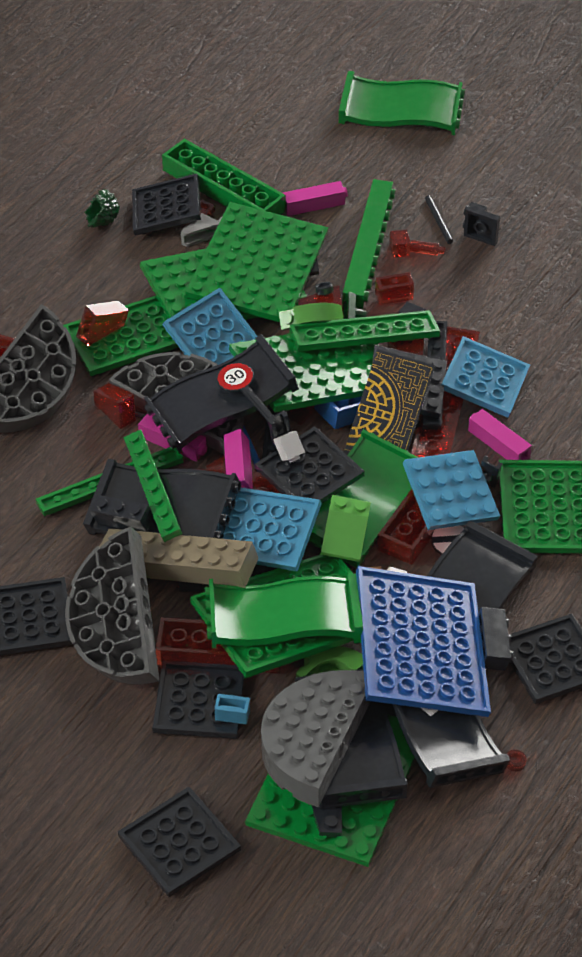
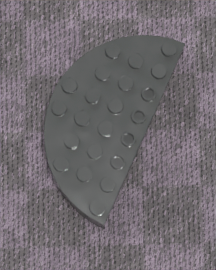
[0,304,76,433]
[109,352,244,455]
[65,527,159,684]
[261,670,371,807]

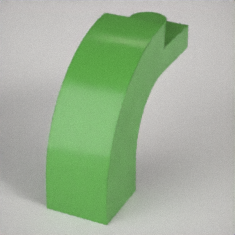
[279,303,344,331]
[296,646,363,677]

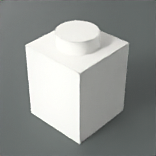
[273,431,305,462]

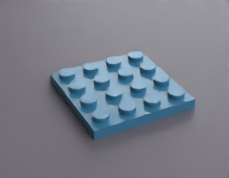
[162,288,257,365]
[441,336,530,418]
[402,450,500,530]

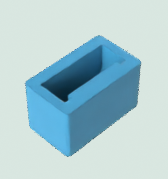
[215,694,250,724]

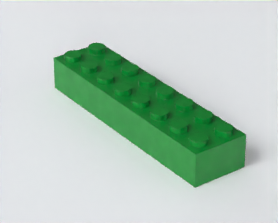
[162,138,286,215]

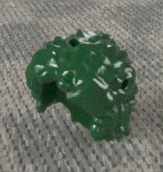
[84,189,120,228]

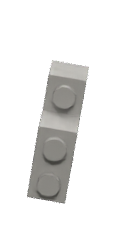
[181,213,223,247]

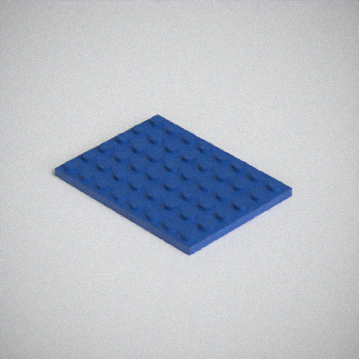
[356,566,491,717]

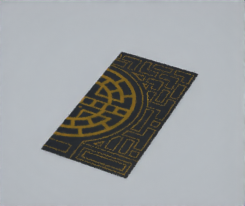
[344,349,435,455]

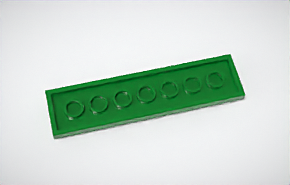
[290,310,440,352]

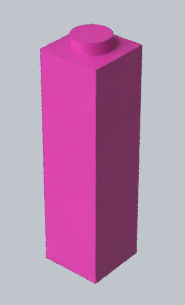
[283,181,348,216]
[468,409,532,460]
[138,414,207,462]
[224,429,253,489]

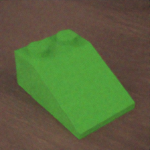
[321,495,371,562]

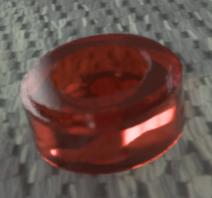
[507,750,527,772]

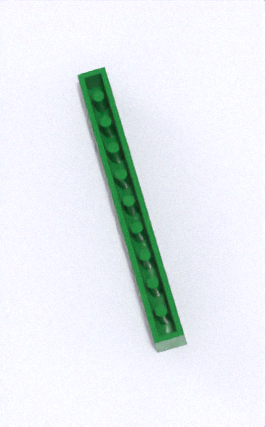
[342,179,396,309]

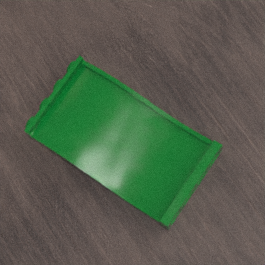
[339,71,465,135]
[308,429,419,568]
[205,574,363,648]

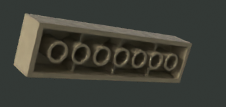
[99,529,258,588]

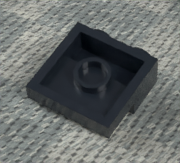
[462,202,500,246]

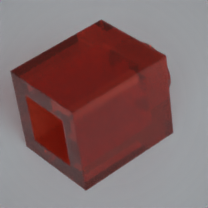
[389,230,411,258]

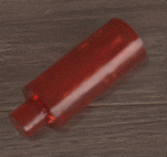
[410,240,445,256]

